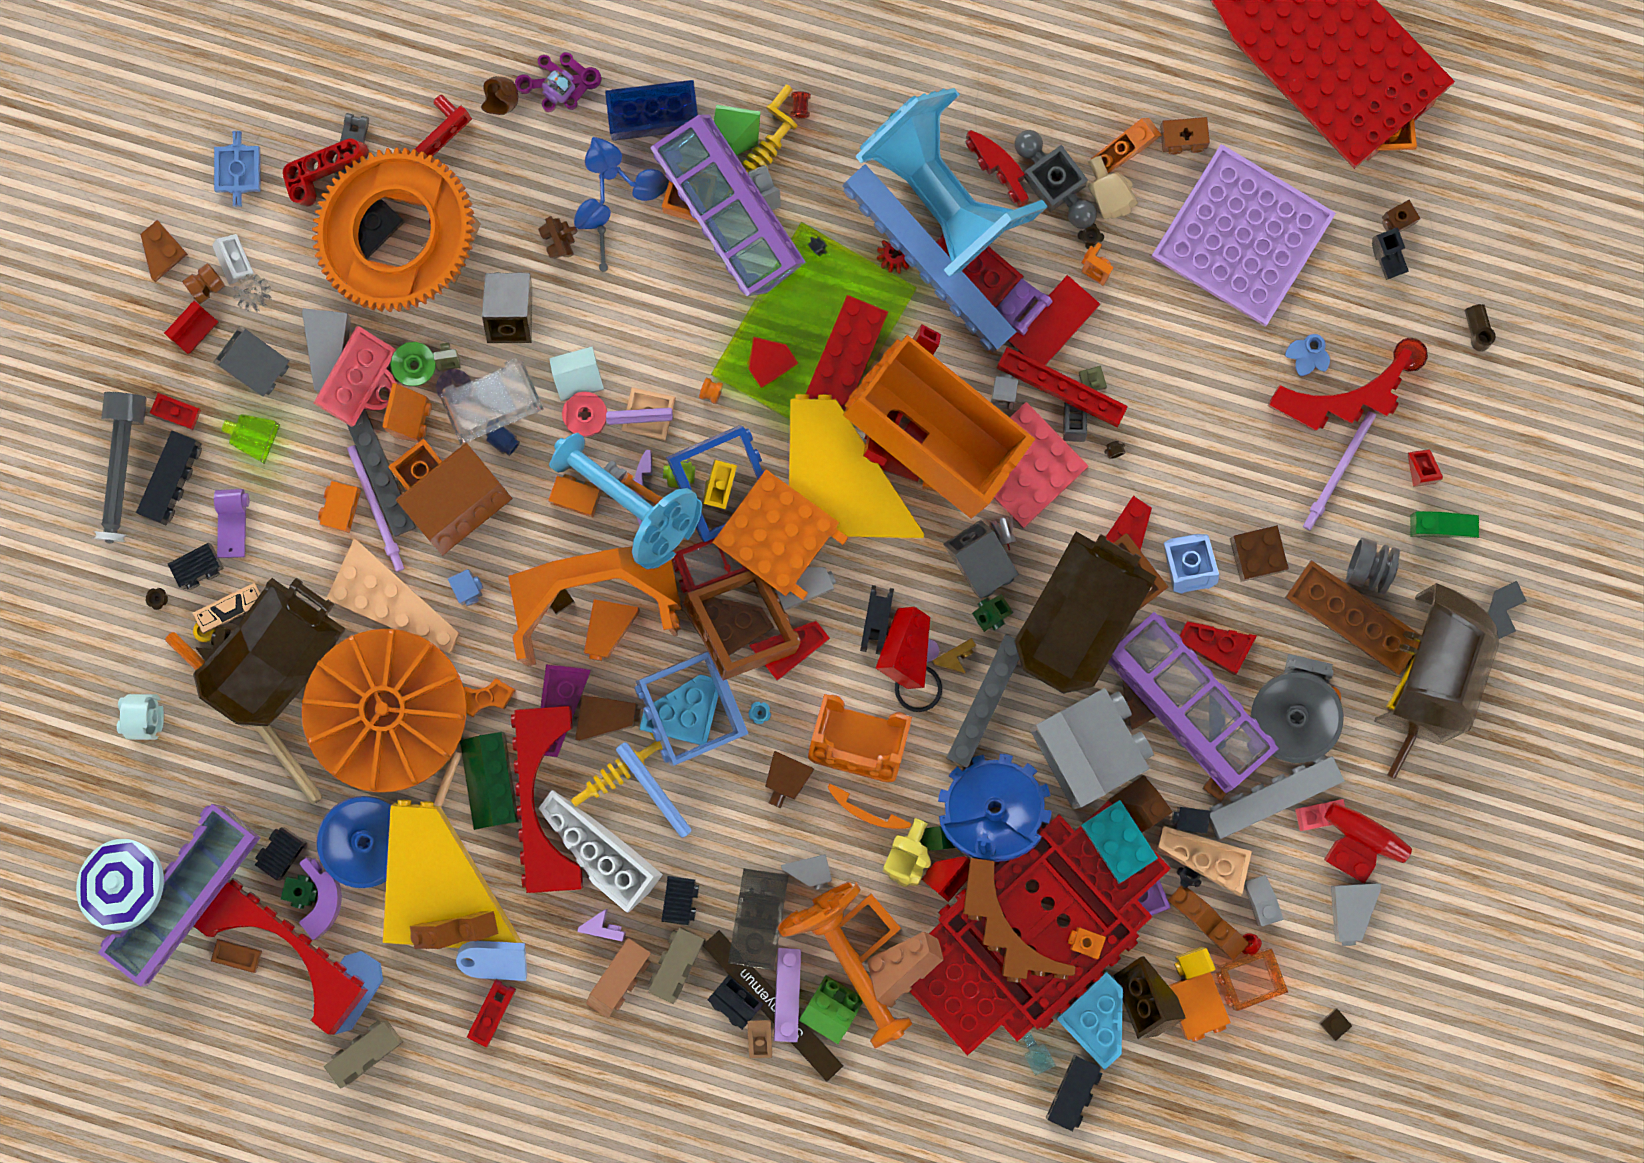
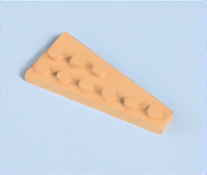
[326,538,460,654]

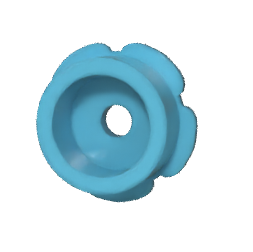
[748,702,771,724]

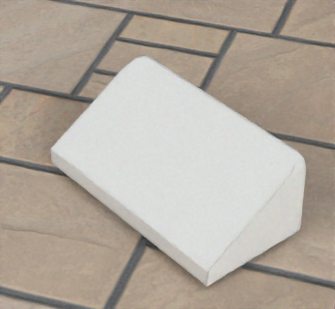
[212,234,254,284]

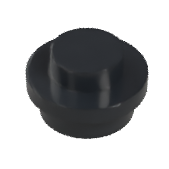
[808,236,828,257]

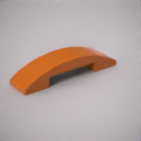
[827,783,912,829]

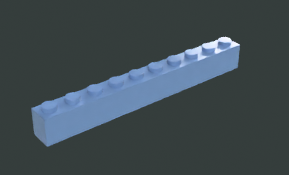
[842,164,1016,353]

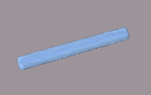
[616,742,692,838]

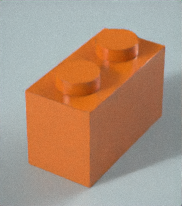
[548,474,602,518]
[318,481,362,533]

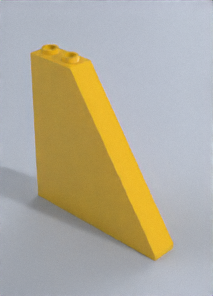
[789,394,924,538]
[383,800,523,948]

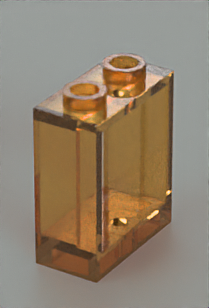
[1216,948,1288,1011]

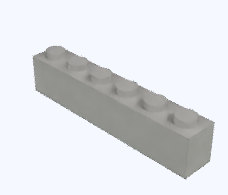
[1209,755,1344,839]

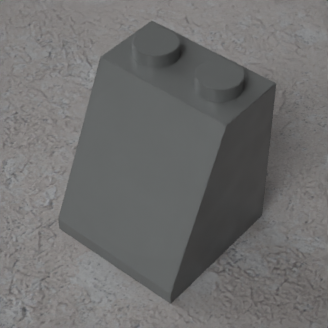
[213,326,290,397]
[943,520,1019,599]

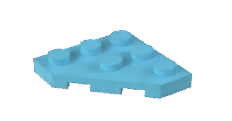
[639,675,719,745]
[1057,971,1123,1070]

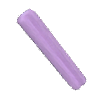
[606,408,673,425]

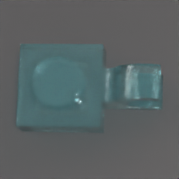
[1022,1032,1055,1076]

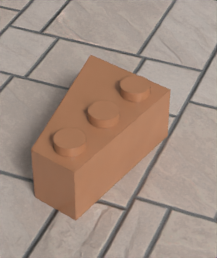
[867,932,943,1008]
[586,938,651,1019]

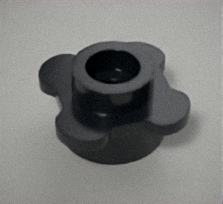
[1177,866,1202,888]

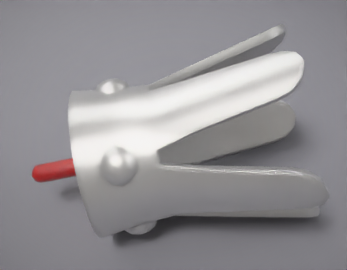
[990,515,1016,550]

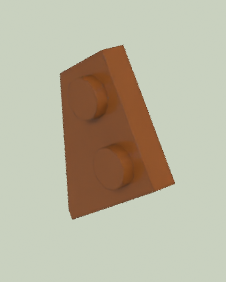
[140,220,188,282]

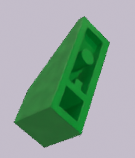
[1410,511,1479,538]

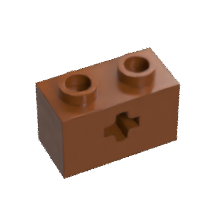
[1160,117,1210,155]

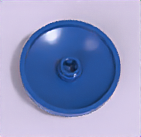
[316,796,391,888]

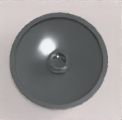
[1251,671,1344,763]

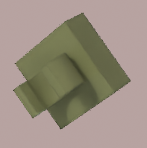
[434,343,461,371]
[1079,366,1107,391]

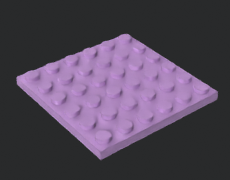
[1151,144,1336,327]

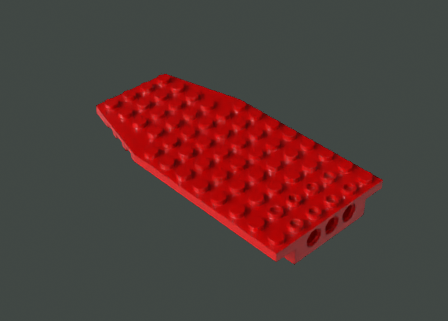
[1210,0,1455,169]

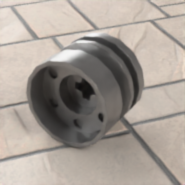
[1346,537,1400,594]

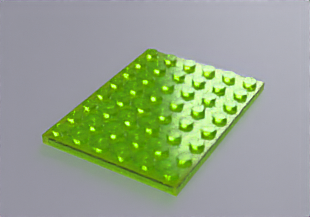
[711,222,917,420]

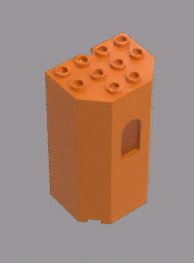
[843,335,1035,519]

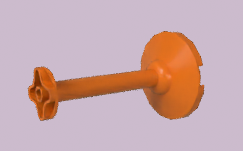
[777,882,912,1048]

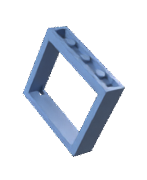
[635,651,749,766]

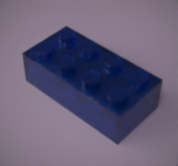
[605,80,698,141]

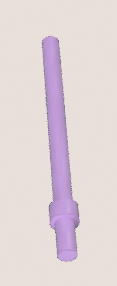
[1303,411,1376,531]
[347,445,405,572]

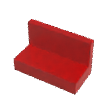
[164,300,219,355]

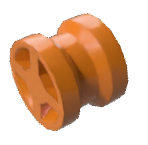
[699,377,723,404]

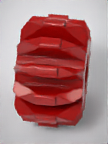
[877,240,909,274]

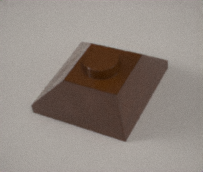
[1107,775,1173,833]

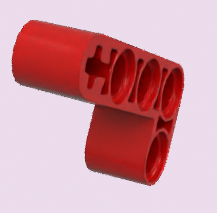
[282,138,369,207]

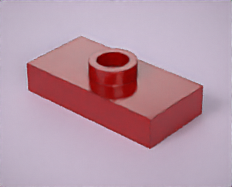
[150,393,201,430]

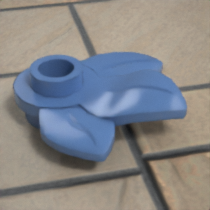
[1285,334,1330,376]

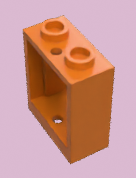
[839,893,901,963]

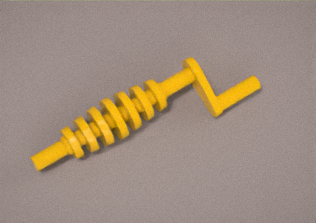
[723,84,798,200]
[571,732,663,807]

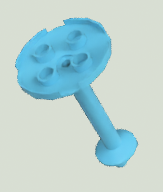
[549,433,702,570]

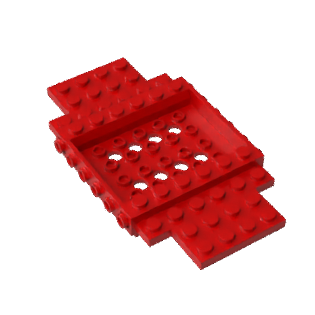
[909,800,1171,1056]

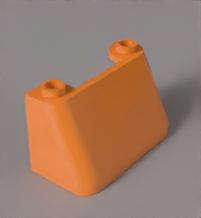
[808,694,912,782]

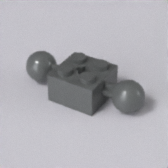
[1015,130,1097,229]

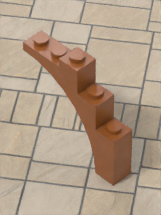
[963,858,1075,983]

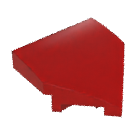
[747,336,799,388]

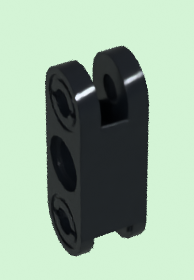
[860,585,894,655]

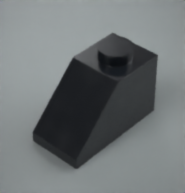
[1171,807,1211,834]

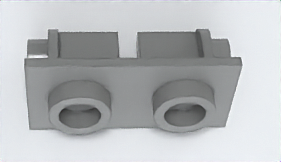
[1284,654,1333,684]

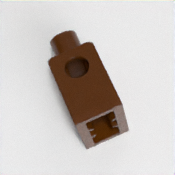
[765,751,814,809]

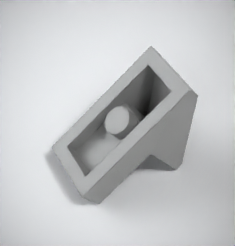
[747,165,781,210]

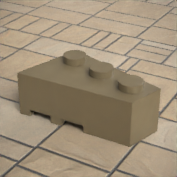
[648,927,705,1004]
[323,1020,403,1089]

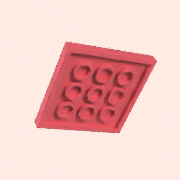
[994,402,1089,529]

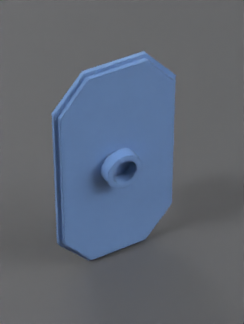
[313,951,383,1035]

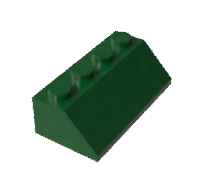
[460,732,519,830]

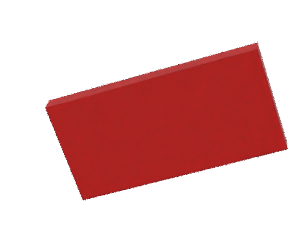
[936,234,1024,308]
[1007,275,1101,365]

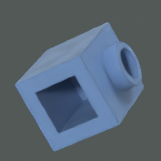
[448,569,483,606]

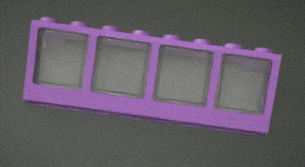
[1108,612,1279,793]

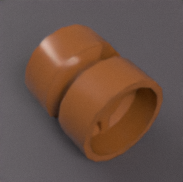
[182,263,225,304]

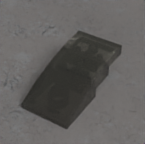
[728,868,789,970]

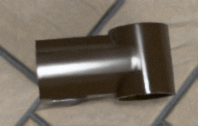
[1464,304,1496,352]

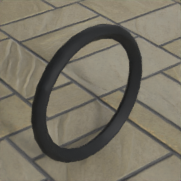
[895,666,942,712]

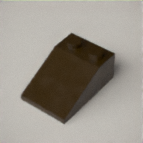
[1113,956,1186,1039]

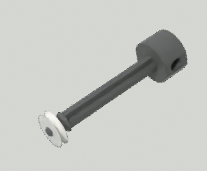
[92,392,147,544]

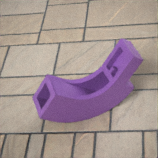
[299,857,342,940]

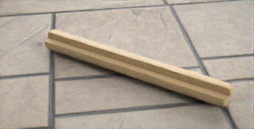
[254,725,323,804]

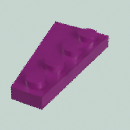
[540,664,591,757]

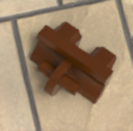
[538,216,578,259]

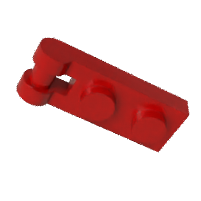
[466,979,517,1048]

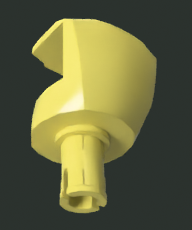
[883,818,931,887]

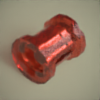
[790,91,811,119]

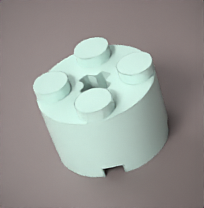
[117,694,164,740]

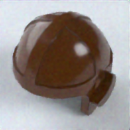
[481,76,519,115]

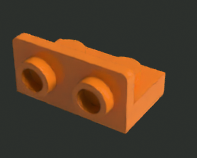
[1081,242,1114,286]

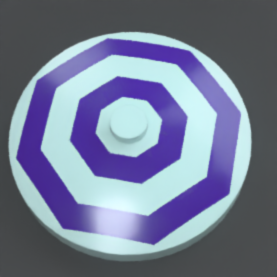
[76,839,164,931]

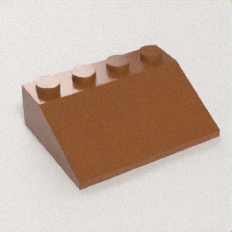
[395,442,513,556]

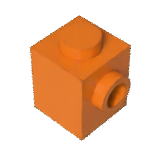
[1068,927,1106,959]

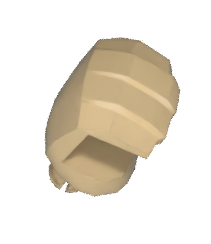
[1088,156,1138,219]

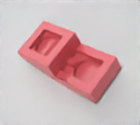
[1295,799,1345,831]

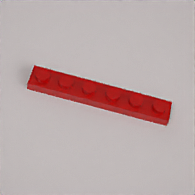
[996,347,1128,428]

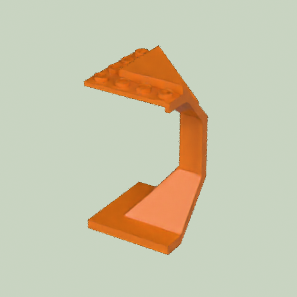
[508,547,681,666]

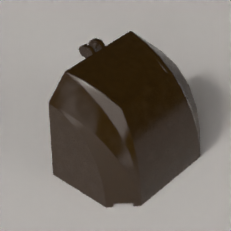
[1374,583,1499,745]

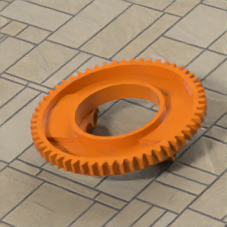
[312,147,476,312]

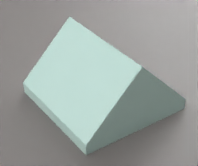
[549,347,604,401]

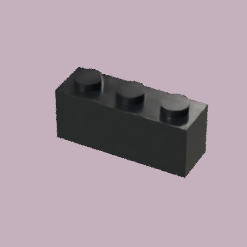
[1045,1054,1103,1132]

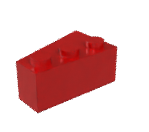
[875,606,931,689]

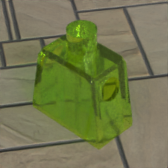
[221,414,280,464]

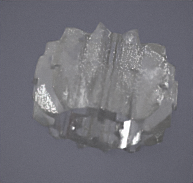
[233,274,272,312]

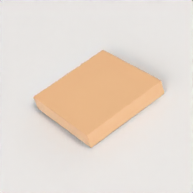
[622,387,676,441]

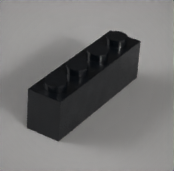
[136,430,202,526]

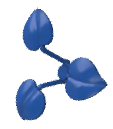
[574,137,669,229]

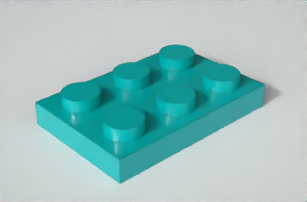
[1081,800,1158,884]

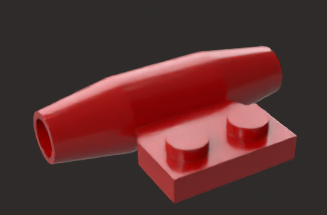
[1324,803,1412,884]

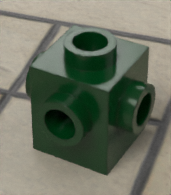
[972,594,1014,632]
[281,874,318,909]

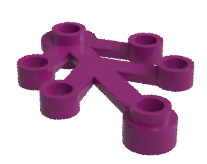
[515,52,602,112]

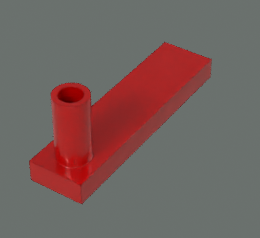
[415,94,472,157]

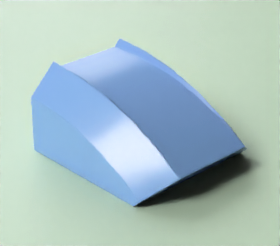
[1164,534,1219,594]

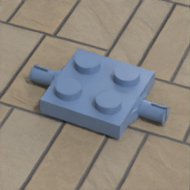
[214,131,261,207]

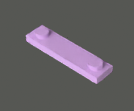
[774,948,801,1042]

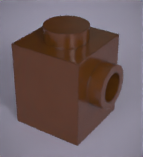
[1382,199,1421,232]

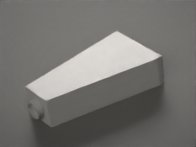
[302,308,351,394]

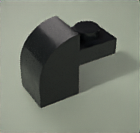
[1372,227,1409,280]

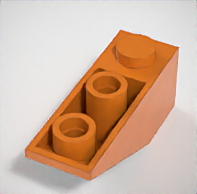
[1090,118,1162,174]

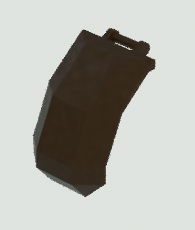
[1014,531,1157,694]
[193,578,346,727]

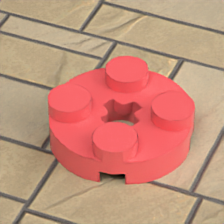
[562,392,607,437]

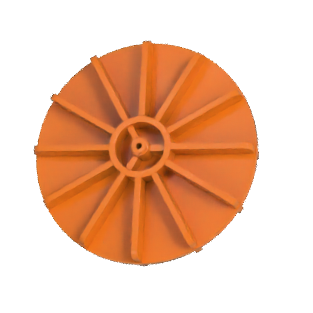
[302,629,467,792]

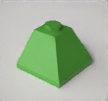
[714,104,761,156]

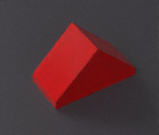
[1408,449,1443,487]

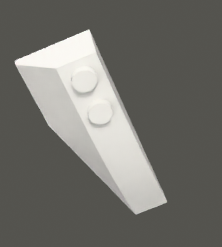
[539,790,663,913]

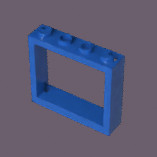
[666,425,765,542]

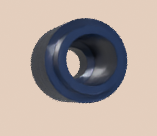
[485,424,520,456]

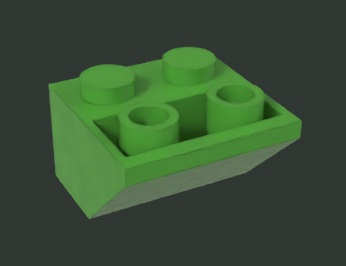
[799,975,863,1044]

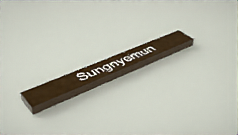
[702,930,844,1082]

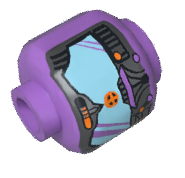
[542,70,575,104]

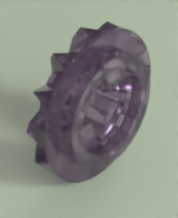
[436,369,472,405]

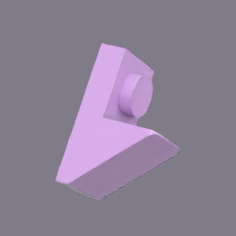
[577,909,626,941]

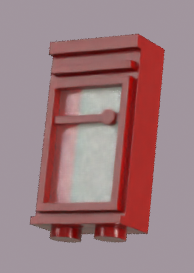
[671,537,750,593]

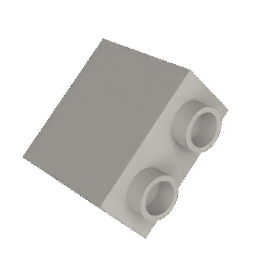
[1029,688,1154,809]

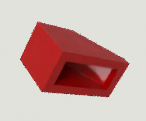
[921,856,970,902]

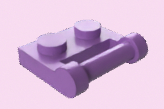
[996,279,1053,335]

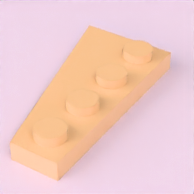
[1157,826,1252,896]

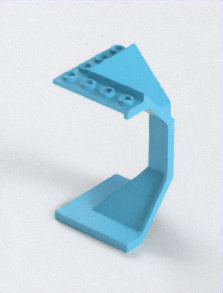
[855,88,1048,277]

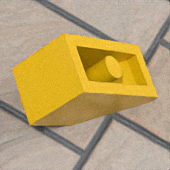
[1174,946,1216,979]

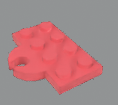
[313,326,396,427]

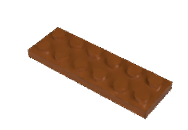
[1285,560,1422,675]

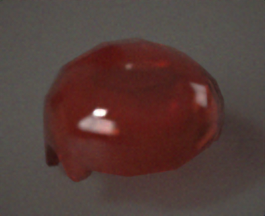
[1393,338,1428,372]

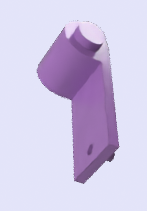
[214,489,250,558]

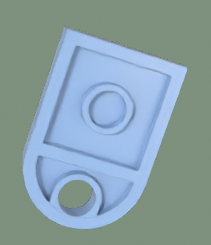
[456,941,527,981]

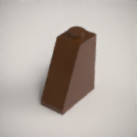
[575,695,641,742]

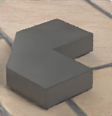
[1487,581,1527,639]

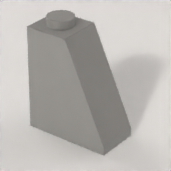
[775,567,836,611]
[1331,883,1381,946]

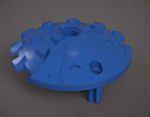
[938,754,1052,862]

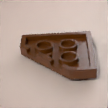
[681,597,775,656]

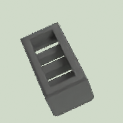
[1063,402,1087,442]

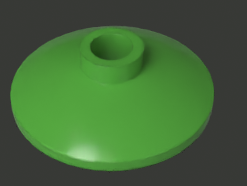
[391,342,436,386]

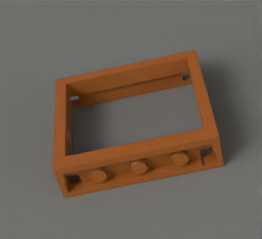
[684,571,800,681]

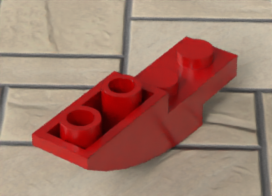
[965,130,1029,207]

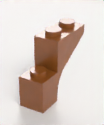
[1168,886,1249,961]
[410,911,499,949]

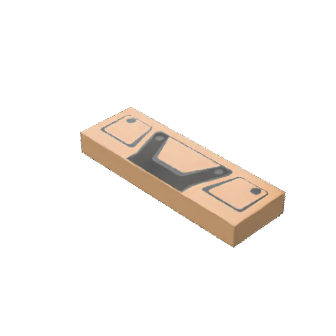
[193,583,260,634]

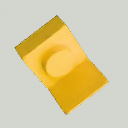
[703,459,737,509]

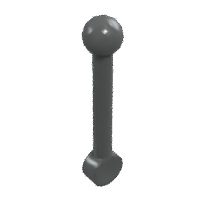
[597,225,608,272]

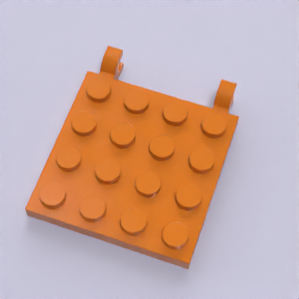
[712,470,848,600]

